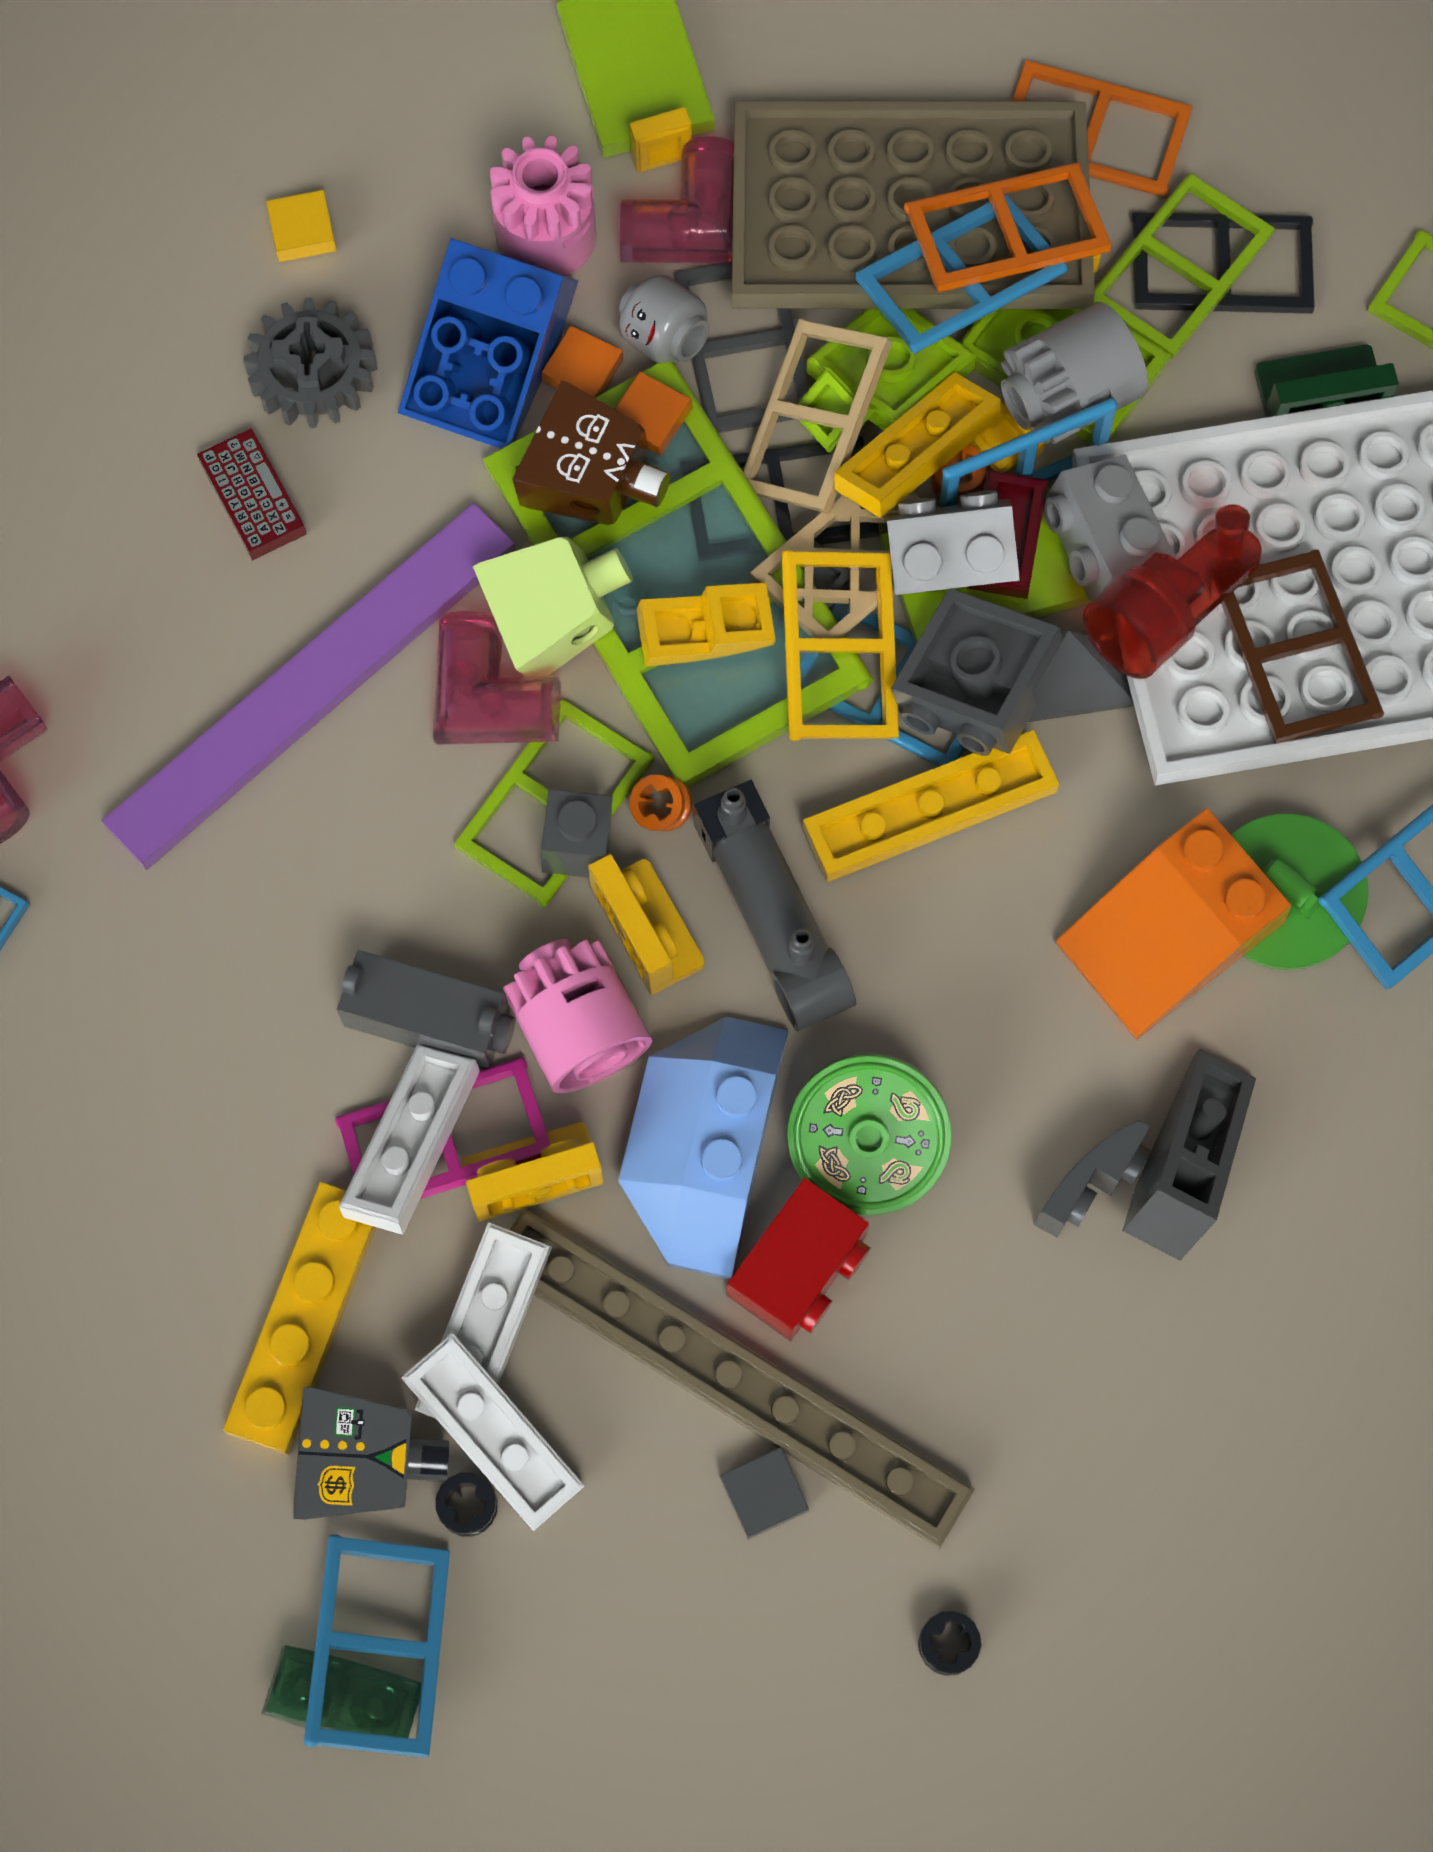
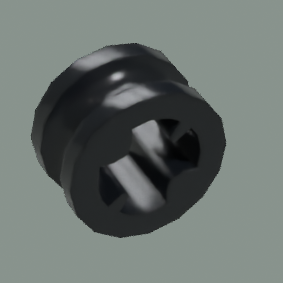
[435,1473,498,1537]
[918,1611,982,1676]

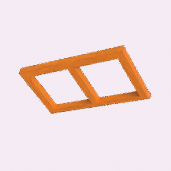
[1012,60,1193,198]
[904,162,1112,293]

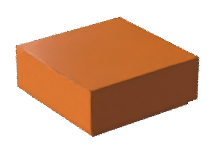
[542,325,624,398]
[615,371,693,456]

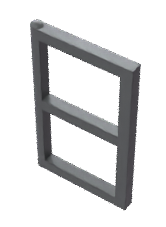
[674,262,809,433]

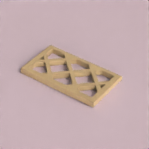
[749,491,921,638]

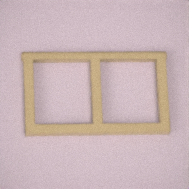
[743,318,893,514]

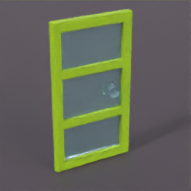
[483,362,874,788]

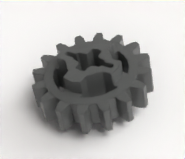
[244,298,377,428]

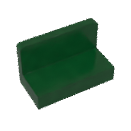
[1254,344,1399,417]

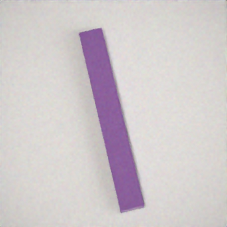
[102,503,516,870]

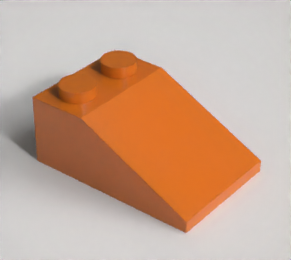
[1055,808,1292,1040]

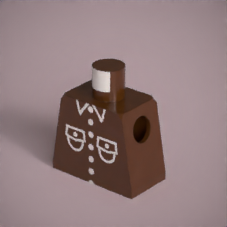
[512,380,670,525]

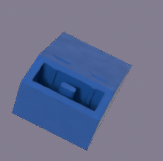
[398,238,579,449]

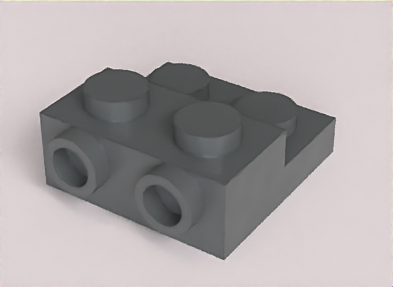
[891,589,1063,756]

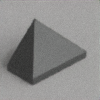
[1028,630,1134,722]

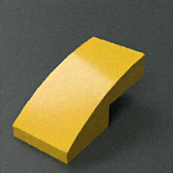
[636,583,776,667]

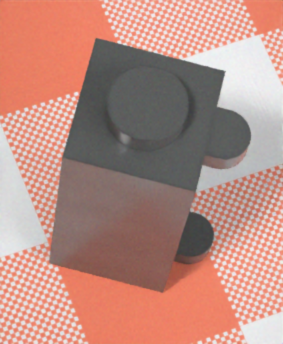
[337,950,516,1069]

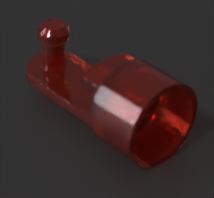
[1083,504,1262,679]

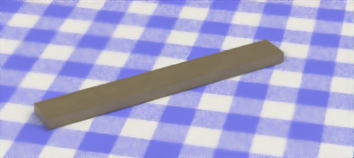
[510,1208,975,1549]

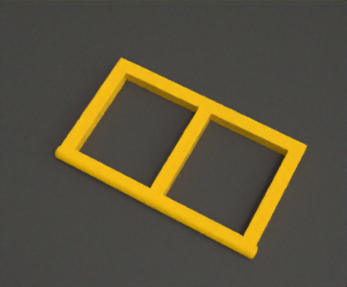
[782,550,899,742]

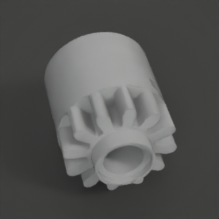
[1001,302,1148,444]

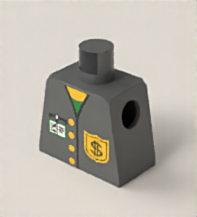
[293,1387,449,1520]

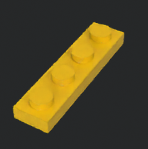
[802,730,1059,883]
[223,1182,376,1455]

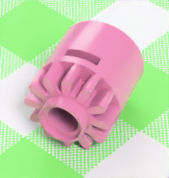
[490,136,597,276]
[503,939,653,1094]

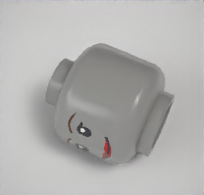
[619,275,710,364]

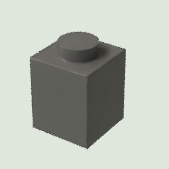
[541,789,613,878]

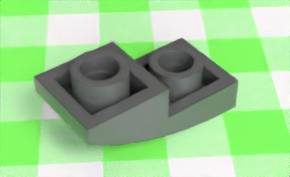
[1035,1120,1152,1238]

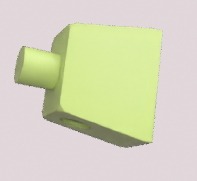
[473,537,633,683]

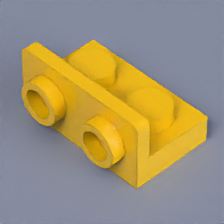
[588,854,705,996]
[461,1122,604,1222]

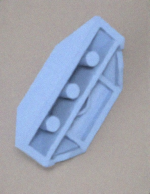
[618,1017,789,1279]

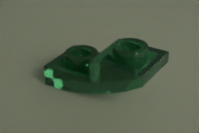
[261,1645,421,1738]

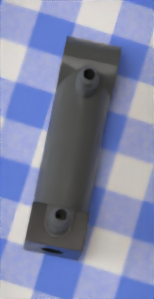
[694,779,857,1031]

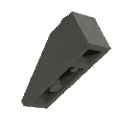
[1122,1049,1256,1261]

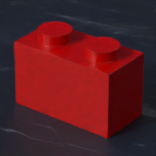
[727,1178,871,1342]

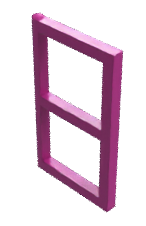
[335,1057,551,1199]

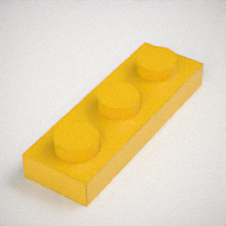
[834,372,1001,519]

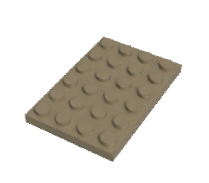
[732,101,1095,309]

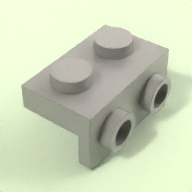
[1044,454,1177,604]
[887,491,1020,595]

